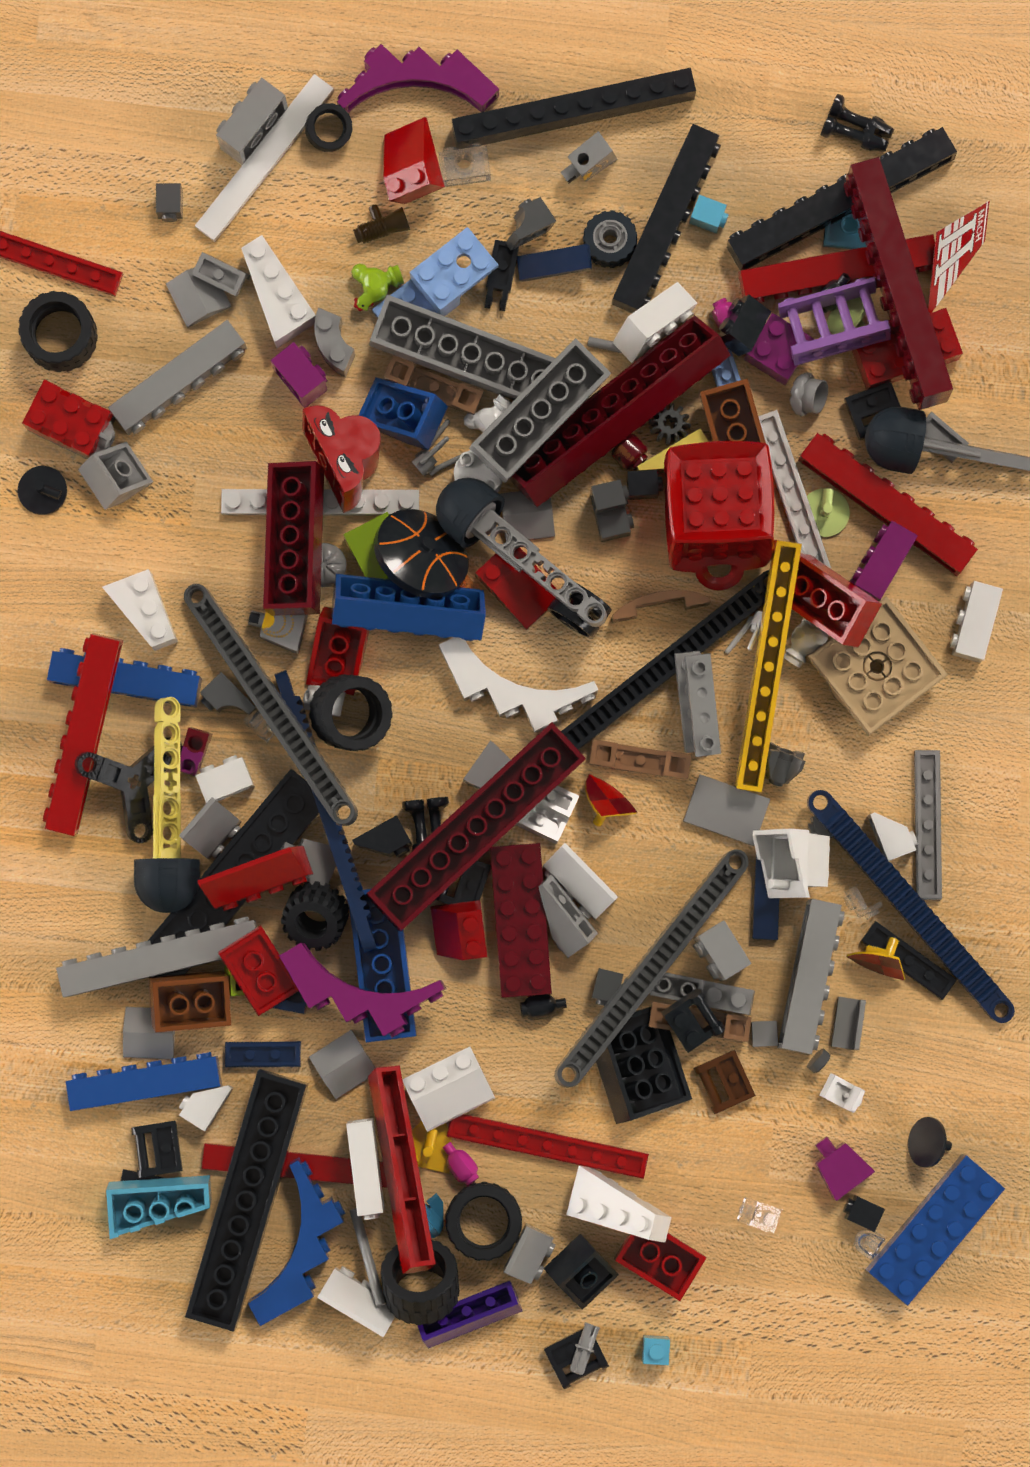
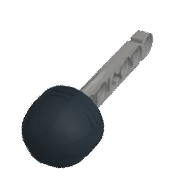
[865,407,1030,474]
[436,478,607,627]

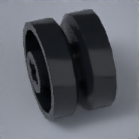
[547,582,612,639]

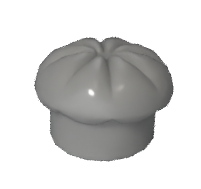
[790,372,828,416]
[321,543,347,587]

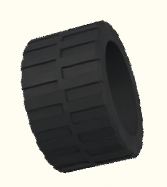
[18,291,98,372]
[309,674,393,751]
[446,1182,522,1261]
[381,1240,460,1325]

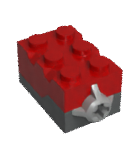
[22,379,116,459]

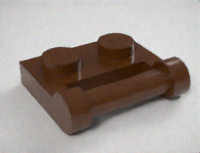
[693,1050,756,1114]

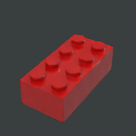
[852,308,963,390]
[792,553,882,647]

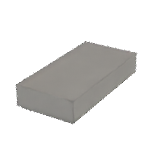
[925,411,969,463]

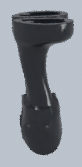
[820,93,894,152]
[402,797,449,850]

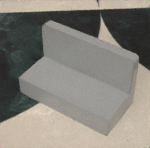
[192,252,251,296]
[831,997,866,1050]

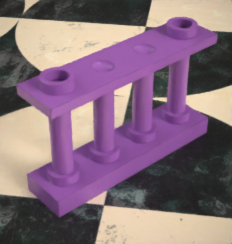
[778,277,891,366]

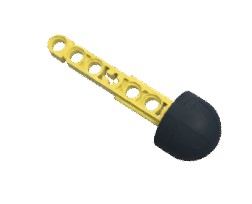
[134,697,200,913]

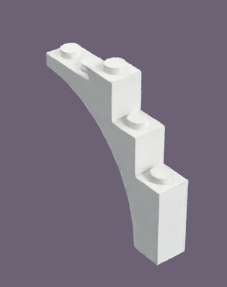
[439,637,598,733]

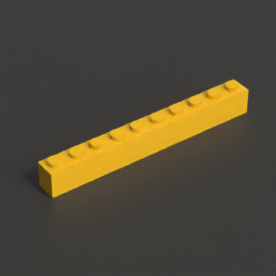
[735,540,802,793]

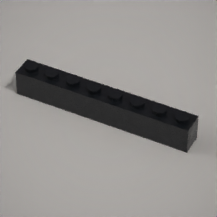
[612,124,721,313]

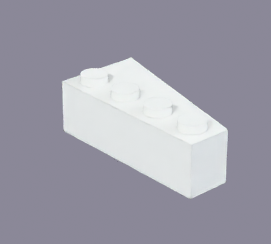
[241,235,316,349]
[566,1165,672,1242]

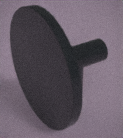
[18,466,67,515]
[908,1117,952,1168]

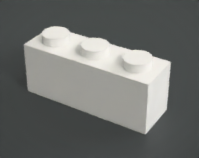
[950,581,1003,663]

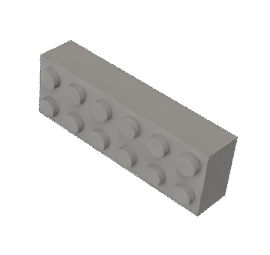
[469,338,611,483]
[777,899,845,1054]

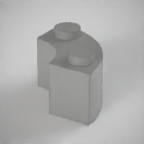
[314,308,355,378]

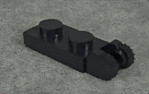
[485,240,519,311]

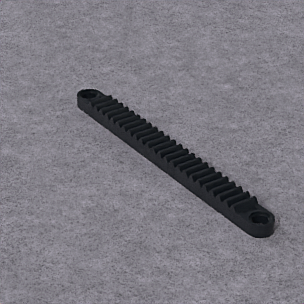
[561,570,769,750]

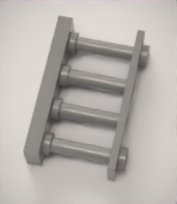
[674,651,721,757]

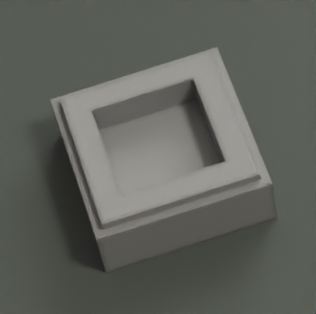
[751,1021,778,1047]

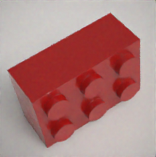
[614,1233,707,1301]

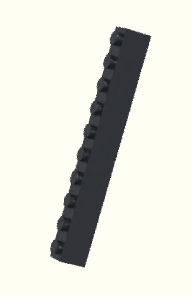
[452,67,696,151]
[727,127,957,271]

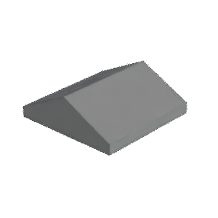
[166,267,231,328]
[500,491,555,542]
[123,1007,175,1059]
[309,1030,376,1099]

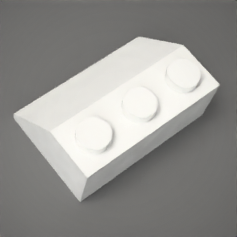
[543,843,618,920]
[402,1047,495,1132]
[317,1266,395,1337]

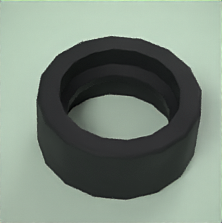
[305,103,353,152]

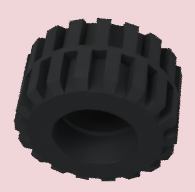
[281,881,349,951]

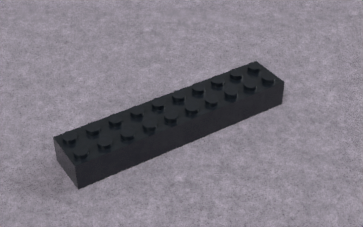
[185,1069,309,1332]

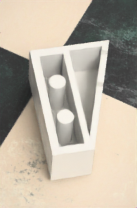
[612,282,697,363]
[102,569,178,651]

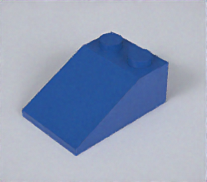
[359,377,448,450]

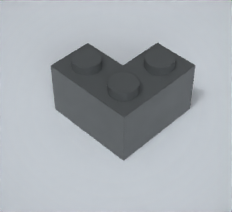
[590,479,634,542]

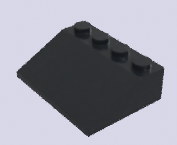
[585,1007,692,1124]

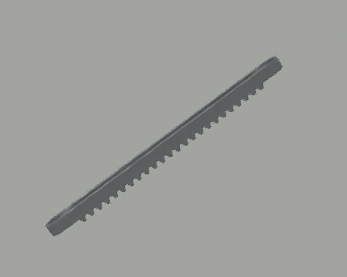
[184,584,358,826]
[554,849,749,1088]

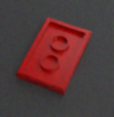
[218,925,299,1016]

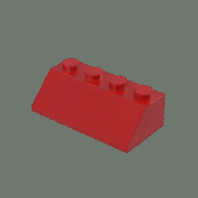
[198,846,313,911]

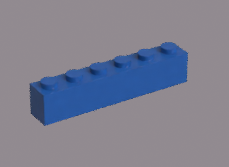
[47,648,202,708]
[66,1052,223,1111]

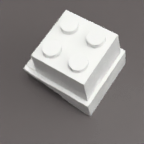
[753,828,830,898]

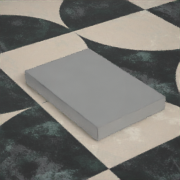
[683,774,770,846]

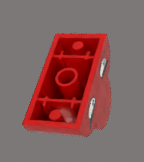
[302,405,381,513]

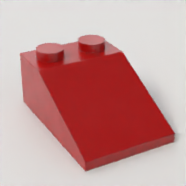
[383,117,445,204]
[475,547,557,630]
[306,606,370,696]

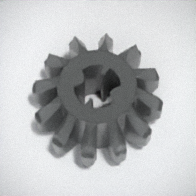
[649,403,691,445]

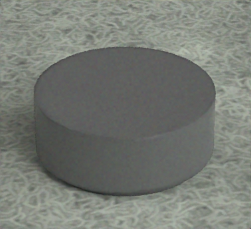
[807,1048,831,1073]

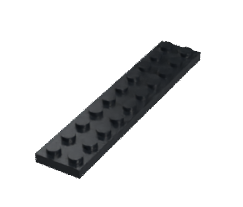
[148,769,319,977]

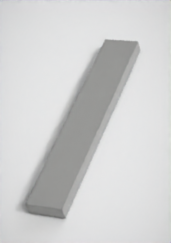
[914,750,942,900]

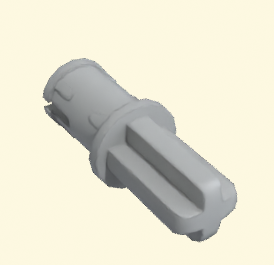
[570,1322,600,1375]

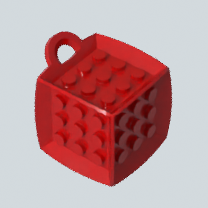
[664,441,774,591]

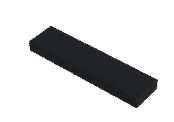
[860,921,957,1000]

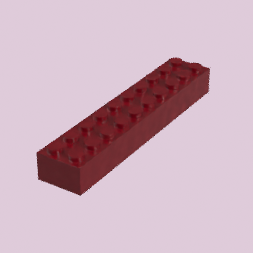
[844,157,953,410]
[510,315,731,507]
[366,722,586,932]

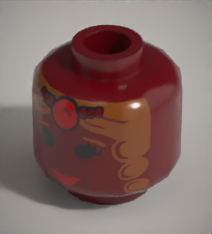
[612,434,648,471]

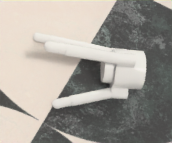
[725,610,763,654]

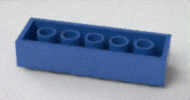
[332,574,486,641]
[349,889,417,1043]
[865,1154,1005,1306]

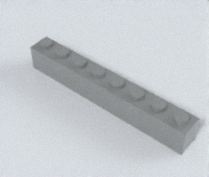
[56,917,257,997]

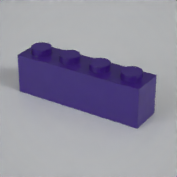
[417,1281,523,1349]

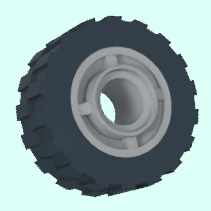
[583,210,637,268]

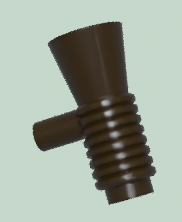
[353,204,410,244]

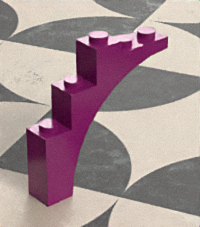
[337,44,499,113]
[279,943,447,1038]

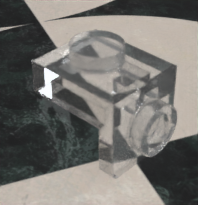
[844,886,883,919]
[737,1197,782,1234]

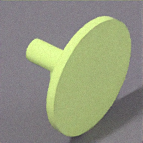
[827,297,866,334]
[807,488,850,537]

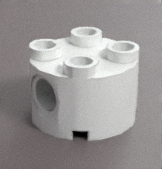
[454,450,503,492]

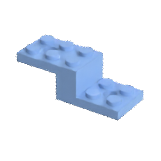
[372,227,498,318]

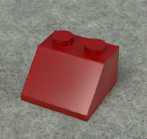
[431,900,487,960]

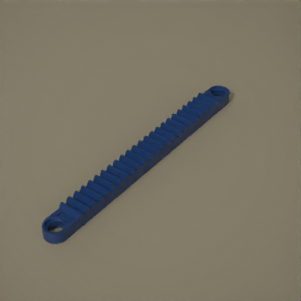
[274,670,377,953]
[807,790,1015,1023]

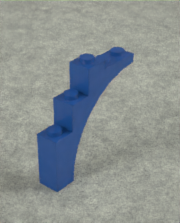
[248,1157,346,1326]

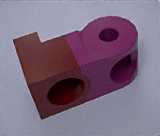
[180,727,213,777]

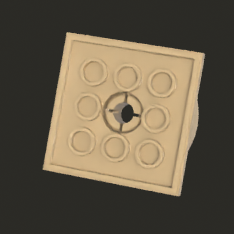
[807,596,948,736]

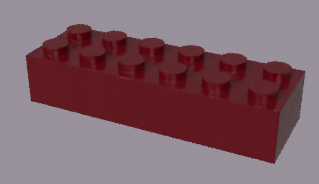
[263,461,324,616]
[490,843,552,998]

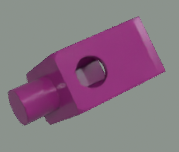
[815,1136,875,1201]

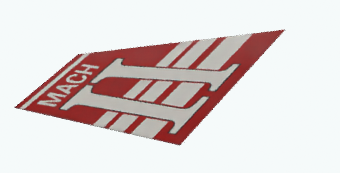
[928,201,990,313]

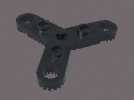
[75,737,183,843]

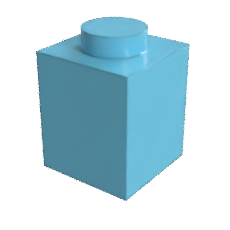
[689,195,729,234]
[642,1335,670,1365]

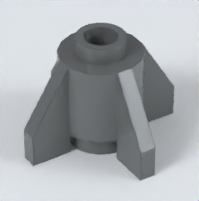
[765,742,806,786]

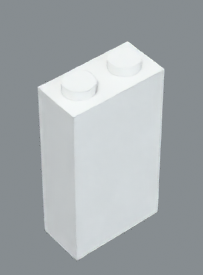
[346,1118,385,1220]

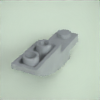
[650,973,755,1015]

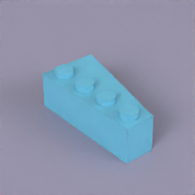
[106,1175,212,1239]

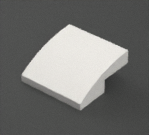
[516,786,579,844]

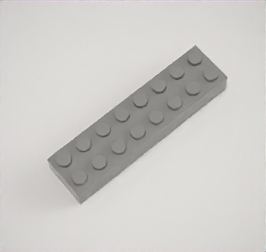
[369,295,556,400]

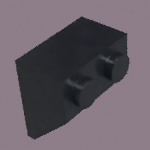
[352,816,412,858]
[543,1234,619,1309]

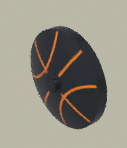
[374,509,469,598]

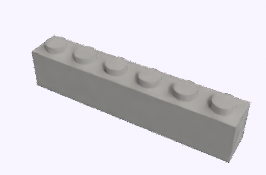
[108,320,247,435]

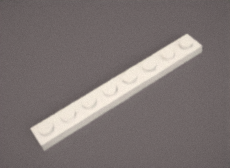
[221,489,419,516]

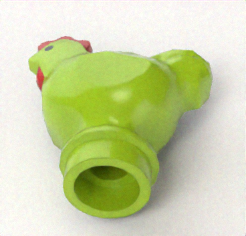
[351,264,404,311]

